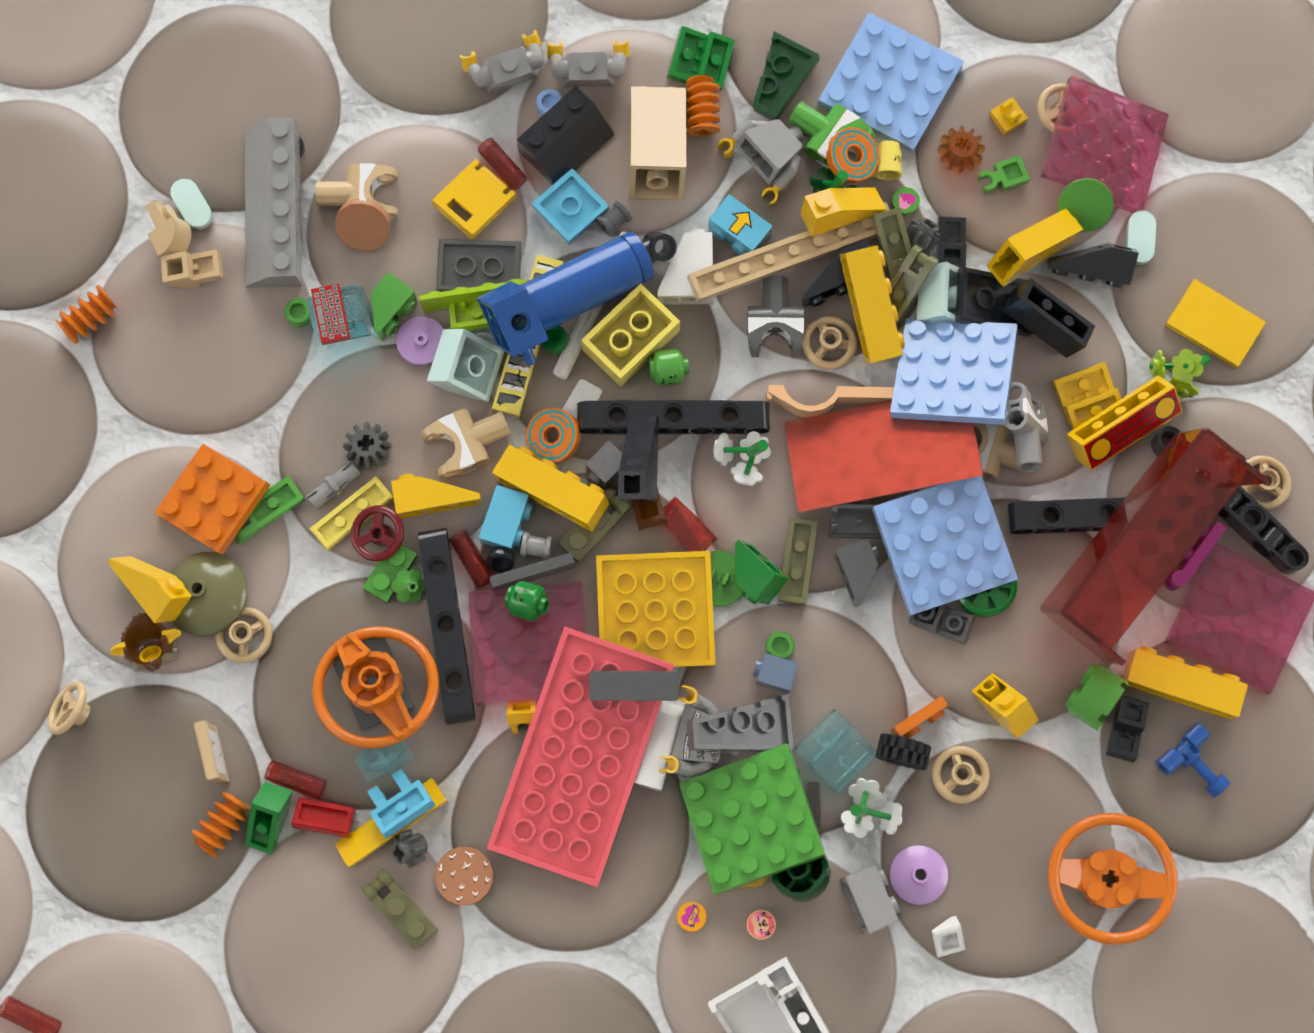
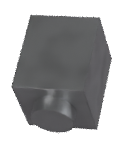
[585,441,622,489]

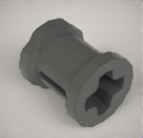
[596,201,632,237]

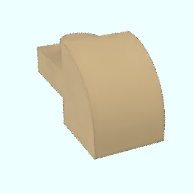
[146,200,191,257]
[160,249,224,288]

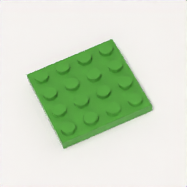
[679,743,826,895]

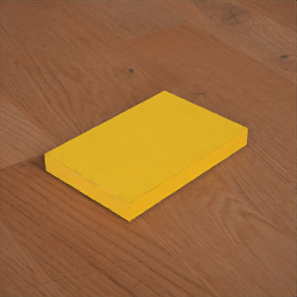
[1165,279,1266,369]

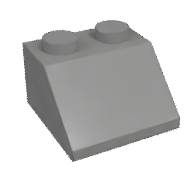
[840,865,900,934]

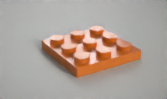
[154,444,271,555]

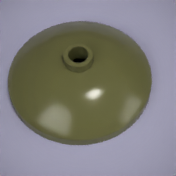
[171,552,248,636]

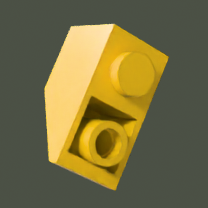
[971,673,1039,739]

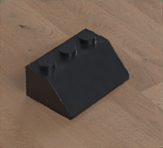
[516,86,614,185]

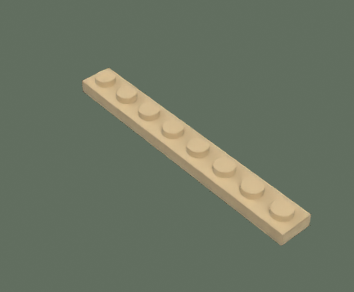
[687,202,890,302]

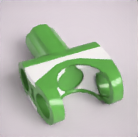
[788,101,875,169]

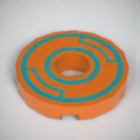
[826,127,879,183]
[526,407,581,464]

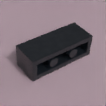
[1002,278,1095,358]

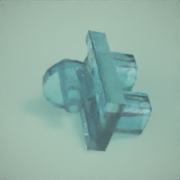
[353,740,414,783]

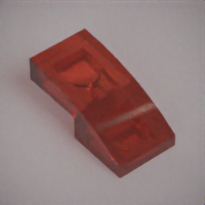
[662,497,717,552]

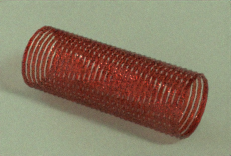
[478,138,527,190]
[449,530,493,588]
[264,760,326,800]
[0,996,62,1033]

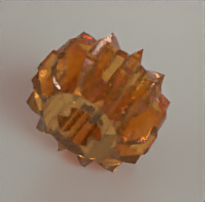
[937,125,985,174]

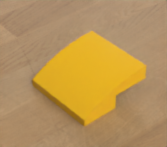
[1051,362,1121,430]

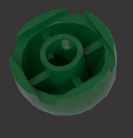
[771,856,831,902]

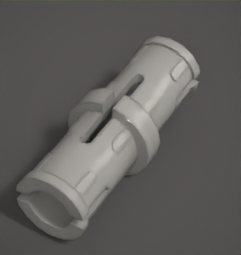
[306,461,361,510]

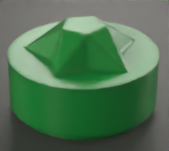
[541,326,569,354]

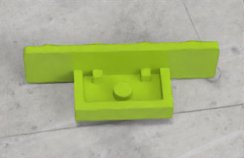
[418,279,528,331]

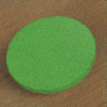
[1058,178,1114,232]
[710,550,744,607]

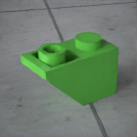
[371,272,417,341]

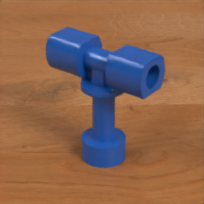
[1155,722,1231,798]

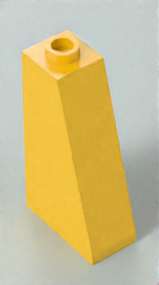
[986,209,1083,287]

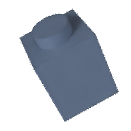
[753,653,798,694]

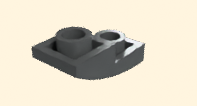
[909,604,975,645]

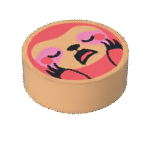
[746,910,776,940]

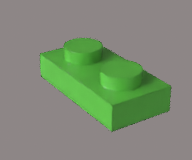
[363,545,418,603]

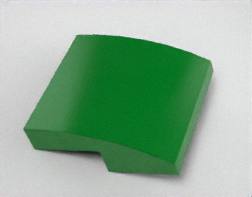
[666,26,735,90]

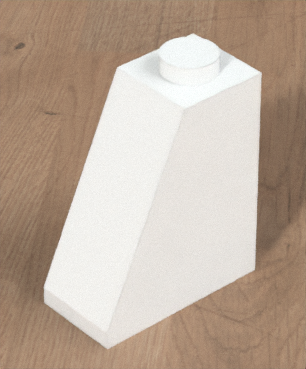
[657,229,713,305]

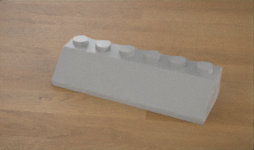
[245,117,302,288]

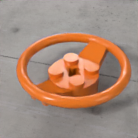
[312,626,439,749]
[1048,813,1178,945]

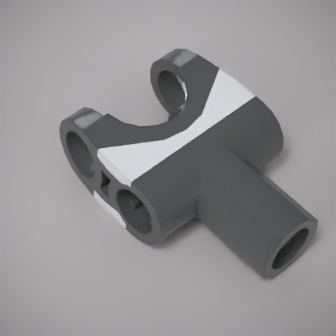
[747,275,804,358]

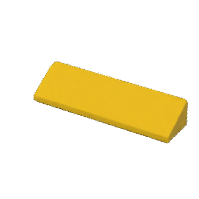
[335,778,448,868]

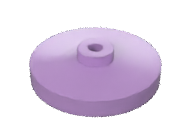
[396,316,443,366]

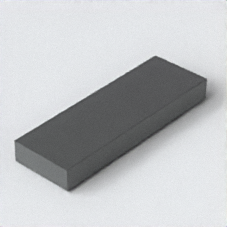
[490,553,576,592]
[589,671,678,701]

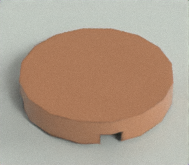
[335,199,391,251]

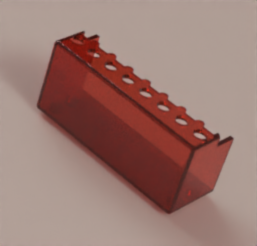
[1040,427,1269,666]

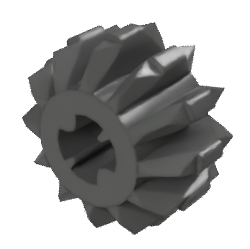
[343,422,392,470]

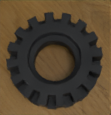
[875,734,932,770]

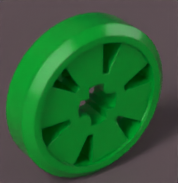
[957,580,1018,617]

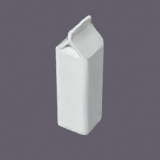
[634,701,685,792]

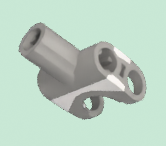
[1005,382,1048,472]

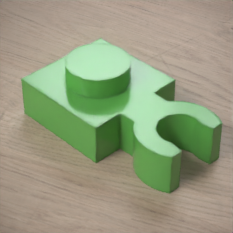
[977,155,1030,194]

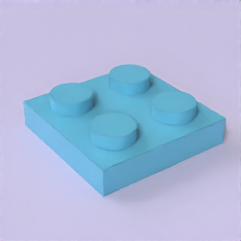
[532,169,609,245]

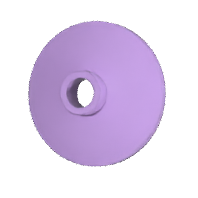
[890,845,948,905]

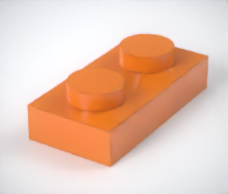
[891,696,948,739]

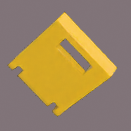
[432,159,517,240]

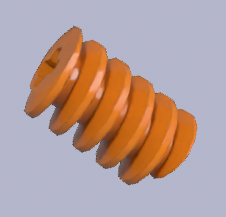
[686,75,720,137]
[55,285,118,344]
[191,792,251,858]

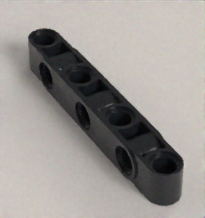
[577,400,770,434]
[1151,426,1309,575]
[1008,495,1205,534]
[418,528,476,725]

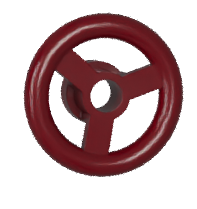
[351,505,404,562]

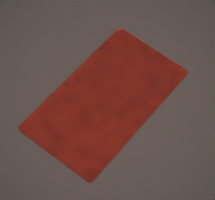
[785,400,983,512]

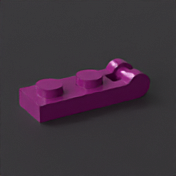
[1164,521,1227,591]

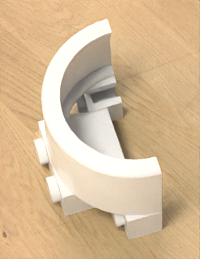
[708,956,830,1033]

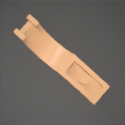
[767,385,894,419]

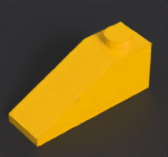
[800,188,887,237]
[391,474,483,519]
[107,556,192,623]

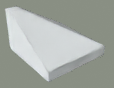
[931,916,966,958]

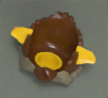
[110,612,182,672]

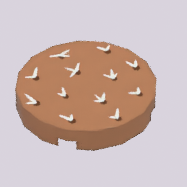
[435,847,494,905]

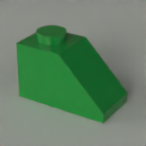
[735,540,789,605]
[244,781,292,855]

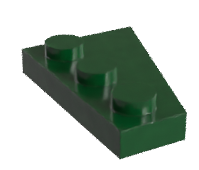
[753,31,820,121]

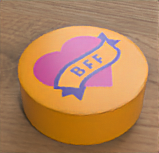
[677,902,707,932]

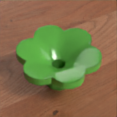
[391,569,426,603]

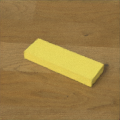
[310,476,394,552]

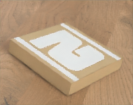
[194,720,230,785]

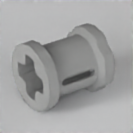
[520,532,553,560]

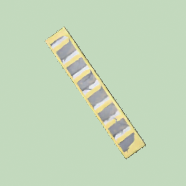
[492,255,564,418]

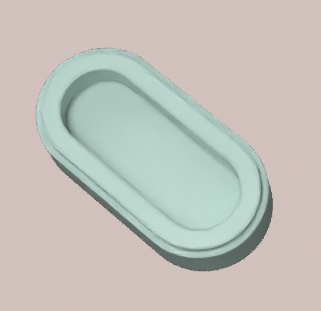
[170,179,213,230]
[1126,210,1156,265]

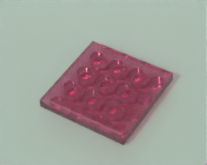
[1041,75,1169,213]
[1164,543,1314,694]
[468,581,586,705]

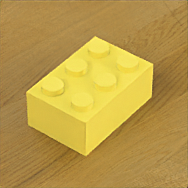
[581,283,680,387]

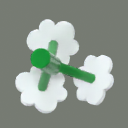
[713,431,771,486]
[841,778,902,839]

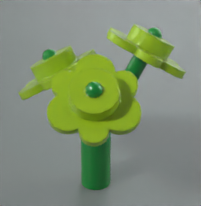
[1149,349,1211,398]

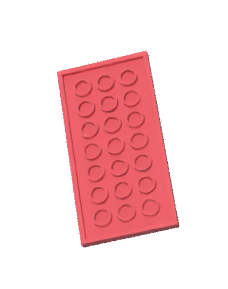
[487,626,674,887]

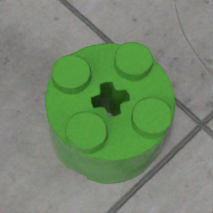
[1064,663,1129,731]

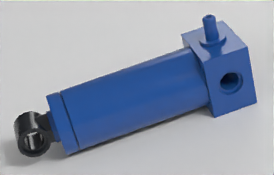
[476,231,677,366]

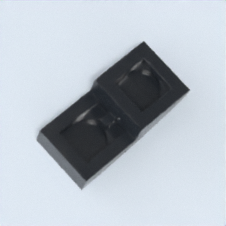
[937,216,967,268]
[1106,695,1150,763]

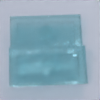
[794,709,876,794]

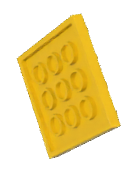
[596,551,716,667]

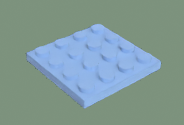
[818,13,964,153]
[890,318,1018,425]
[872,476,1018,616]

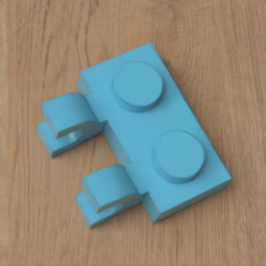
[367,769,435,839]

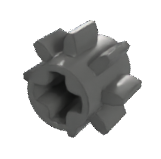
[906,218,940,252]
[391,829,428,868]

